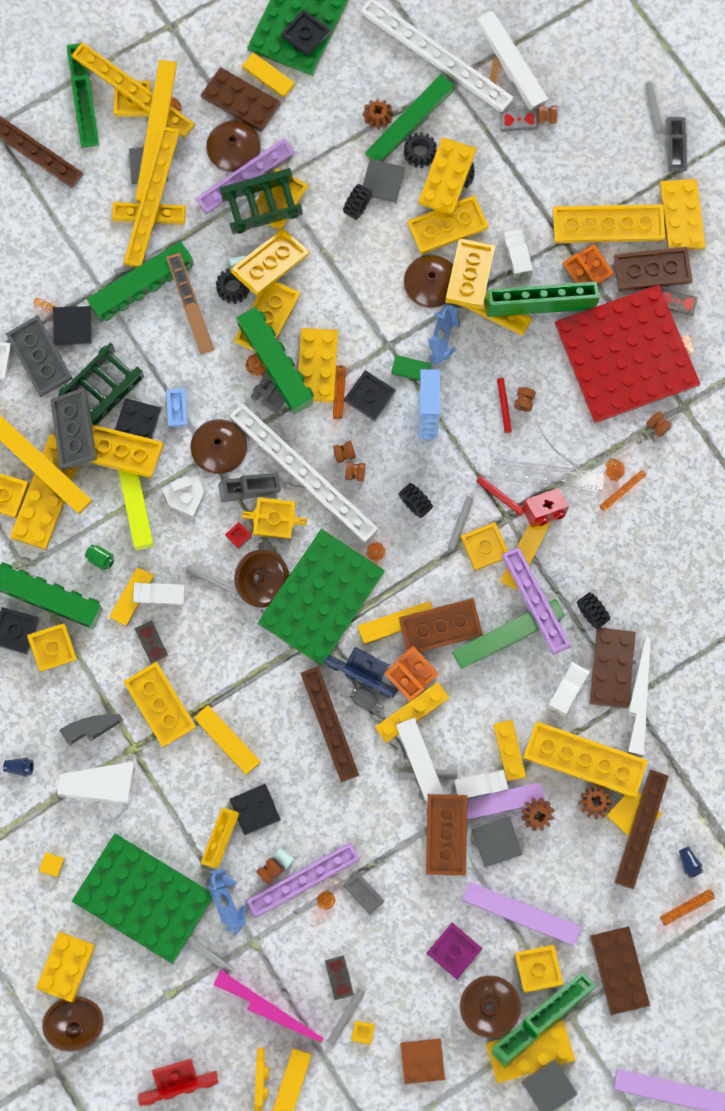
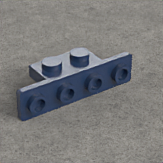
[325,647,398,698]

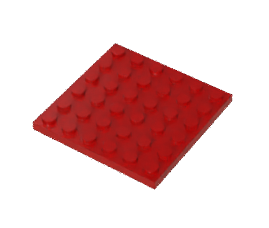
[554,285,700,424]

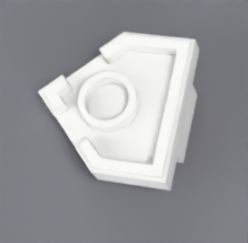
[162,475,205,517]

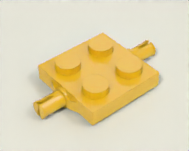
[242,497,307,540]
[253,1048,270,1111]

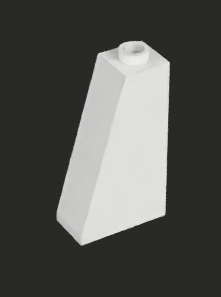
[55,762,136,805]

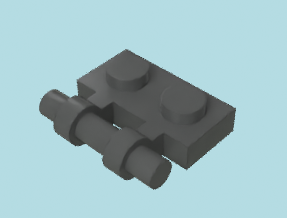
[250,372,285,413]

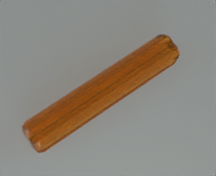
[333,365,346,420]
[660,889,715,926]

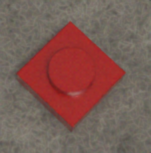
[225,522,252,550]

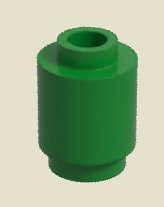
[85,544,115,571]

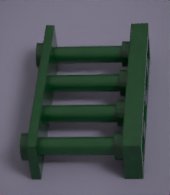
[219,168,303,234]
[58,342,144,425]

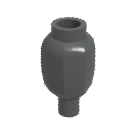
[349,687,384,713]

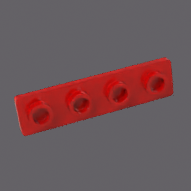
[138,1058,219,1106]

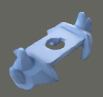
[428,304,460,365]
[207,869,247,936]

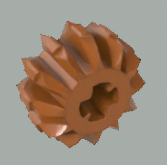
[363,98,393,130]
[579,785,613,820]
[521,797,555,831]

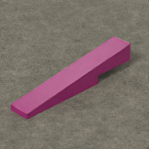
[213,970,324,1043]

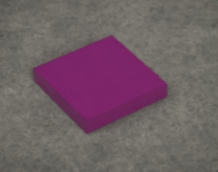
[426,923,483,980]

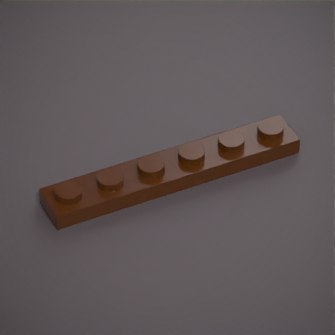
[0,116,84,189]
[300,666,359,783]
[614,769,669,890]

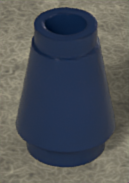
[3,757,34,777]
[679,847,703,878]

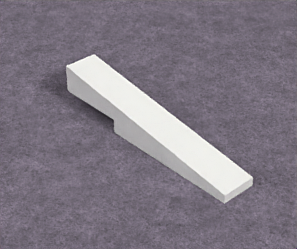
[477,11,548,111]
[626,637,651,758]

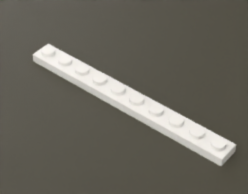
[361,0,514,112]
[229,403,378,544]

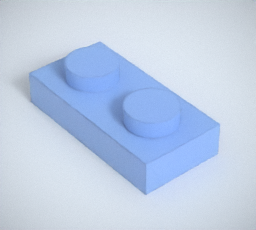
[166,388,188,428]

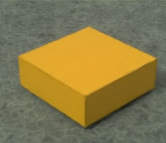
[39,852,65,878]
[351,1020,375,1045]

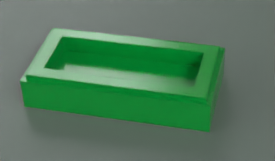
[391,355,432,381]

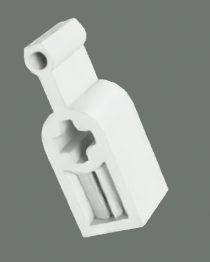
[503,229,533,280]
[133,583,185,606]
[547,662,589,717]
[454,770,508,799]

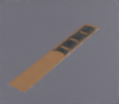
[166,253,214,355]

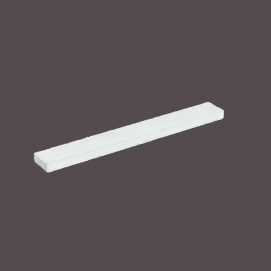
[396,718,472,868]

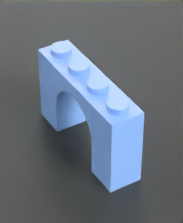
[419,369,440,440]

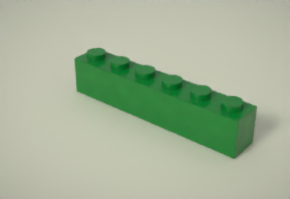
[87,241,194,323]
[484,282,600,317]
[236,307,314,415]
[0,562,103,630]

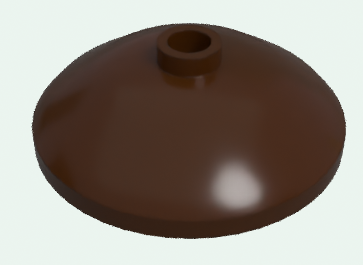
[206,121,261,172]
[404,255,453,308]
[191,419,247,474]
[234,549,289,608]
[460,975,521,1038]
[42,997,104,1052]

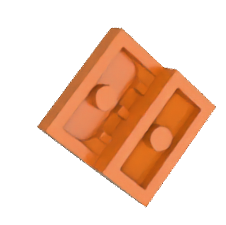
[563,244,615,285]
[384,645,439,702]

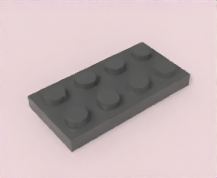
[6,315,73,397]
[50,388,97,470]

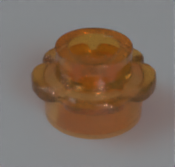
[367,542,386,561]
[317,890,336,910]

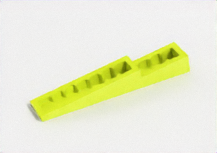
[118,470,154,551]

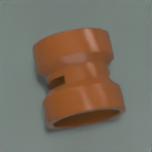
[538,105,557,124]
[514,387,536,412]
[646,411,673,438]
[332,441,356,464]
[345,461,366,482]
[256,858,284,886]

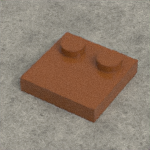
[400,1038,445,1084]

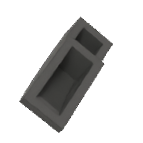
[665,117,687,172]
[218,473,281,502]
[59,714,124,746]

